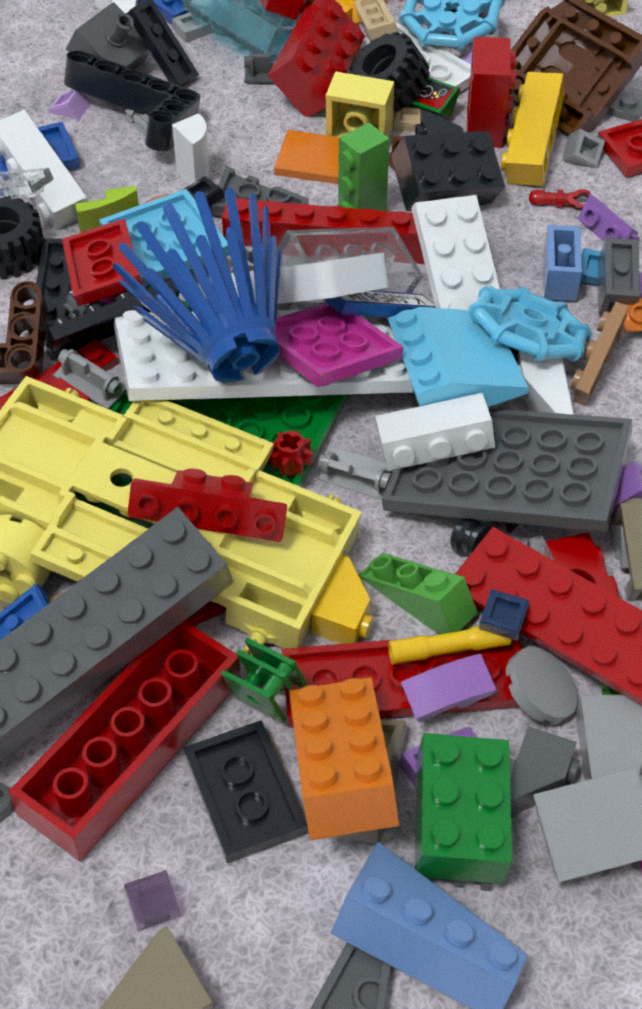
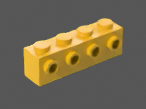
[501,72,565,186]

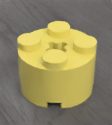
[0,514,52,603]

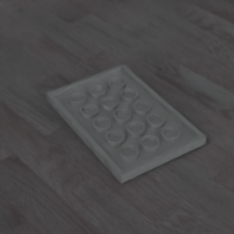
[382,406,633,532]

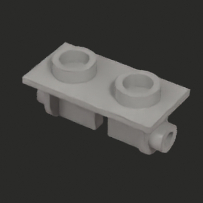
[53,349,127,409]
[318,445,393,500]

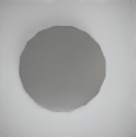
[506,647,578,724]

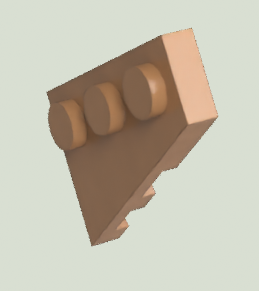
[570,301,629,406]

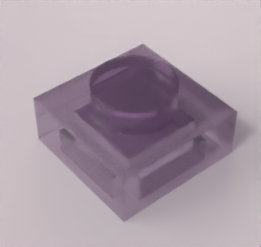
[124,870,180,931]

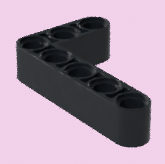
[64,51,201,151]

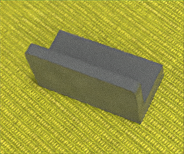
[598,237,640,315]

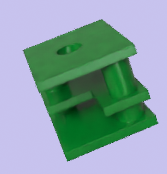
[221,637,309,723]

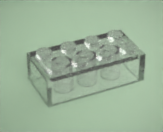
[276,227,423,310]

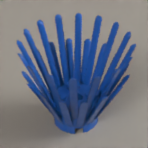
[112,188,282,383]

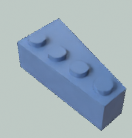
[331,842,528,1009]

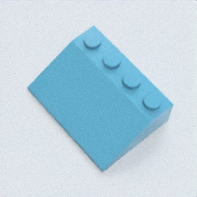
[388,307,530,407]

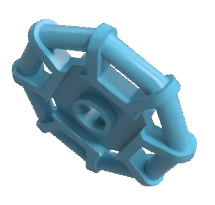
[399,0,505,51]
[469,286,592,362]

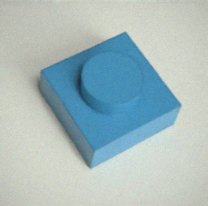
[580,248,601,286]

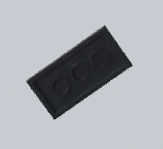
[45,279,180,361]

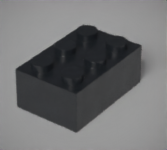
[391,131,505,211]

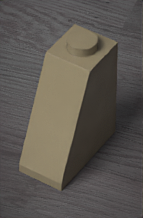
[100,926,213,1009]

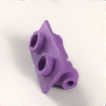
[578,194,640,242]

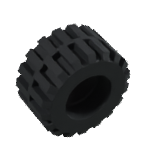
[349,32,430,112]
[0,196,44,280]

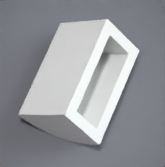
[172,113,210,185]

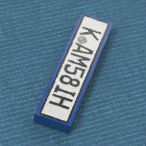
[323,290,436,317]

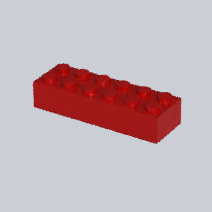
[8,621,241,862]

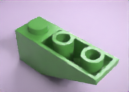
[358,553,478,634]

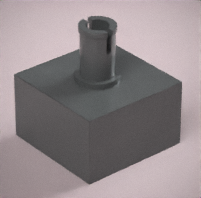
[66,2,150,69]

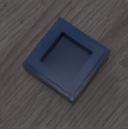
[479,589,530,641]

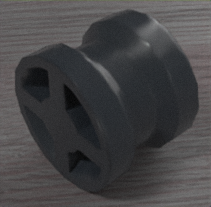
[450,518,492,556]

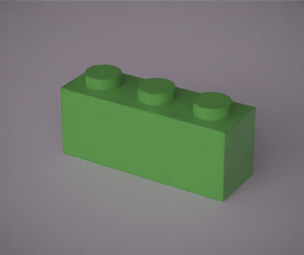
[337,123,390,211]

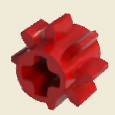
[270,431,313,476]

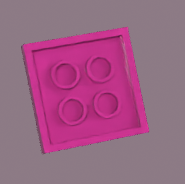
[275,303,404,387]

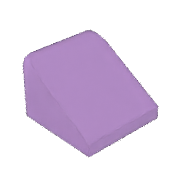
[48,89,92,120]

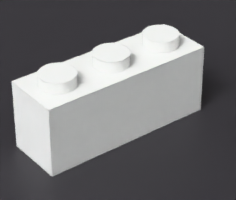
[375,393,495,471]

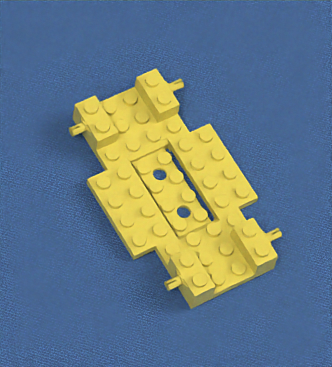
[0,376,362,656]

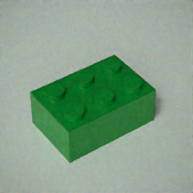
[415,733,512,884]

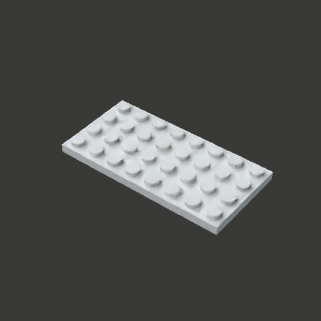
[114,307,413,401]

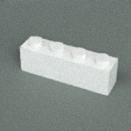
[0,110,87,230]

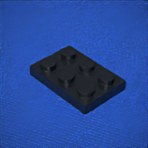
[183,720,307,863]

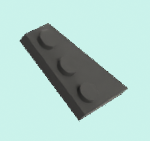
[210,166,309,217]

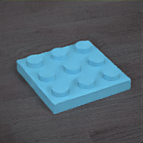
[99,189,230,287]

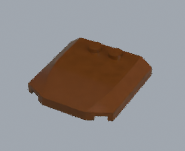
[510,0,642,136]

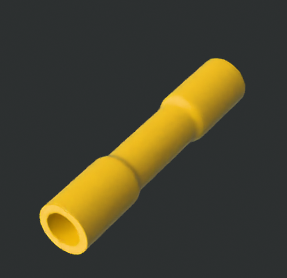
[388,626,511,665]

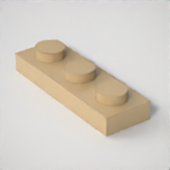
[353,0,397,41]

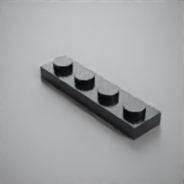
[28,238,72,340]

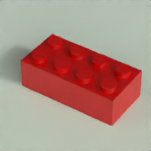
[267,0,365,117]

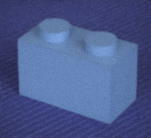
[543,225,582,301]

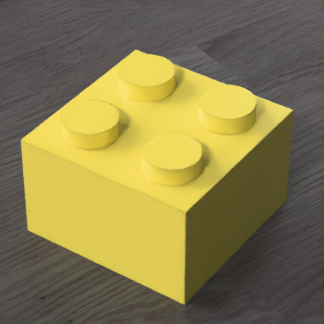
[326,71,394,137]

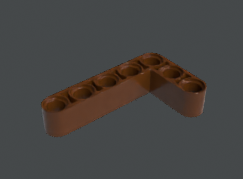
[0,281,48,384]

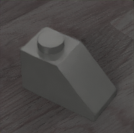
[510,726,580,816]

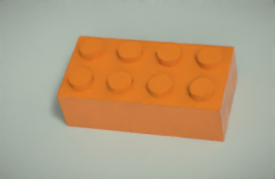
[289,677,399,840]

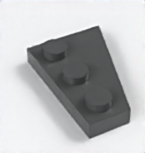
[310,943,391,1009]

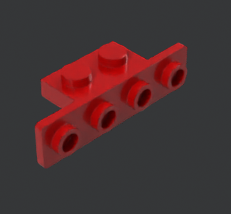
[128,468,288,542]

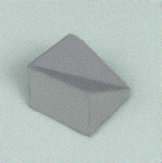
[562,129,605,168]

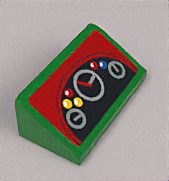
[411,78,461,117]

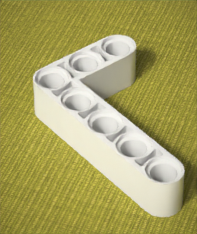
[209,253,388,304]

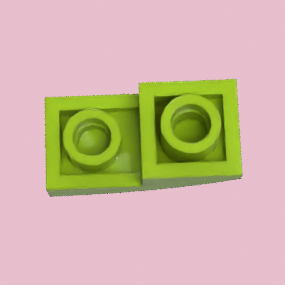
[75,185,139,233]

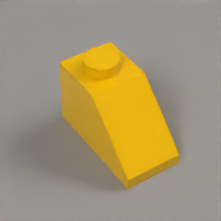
[311,555,374,644]

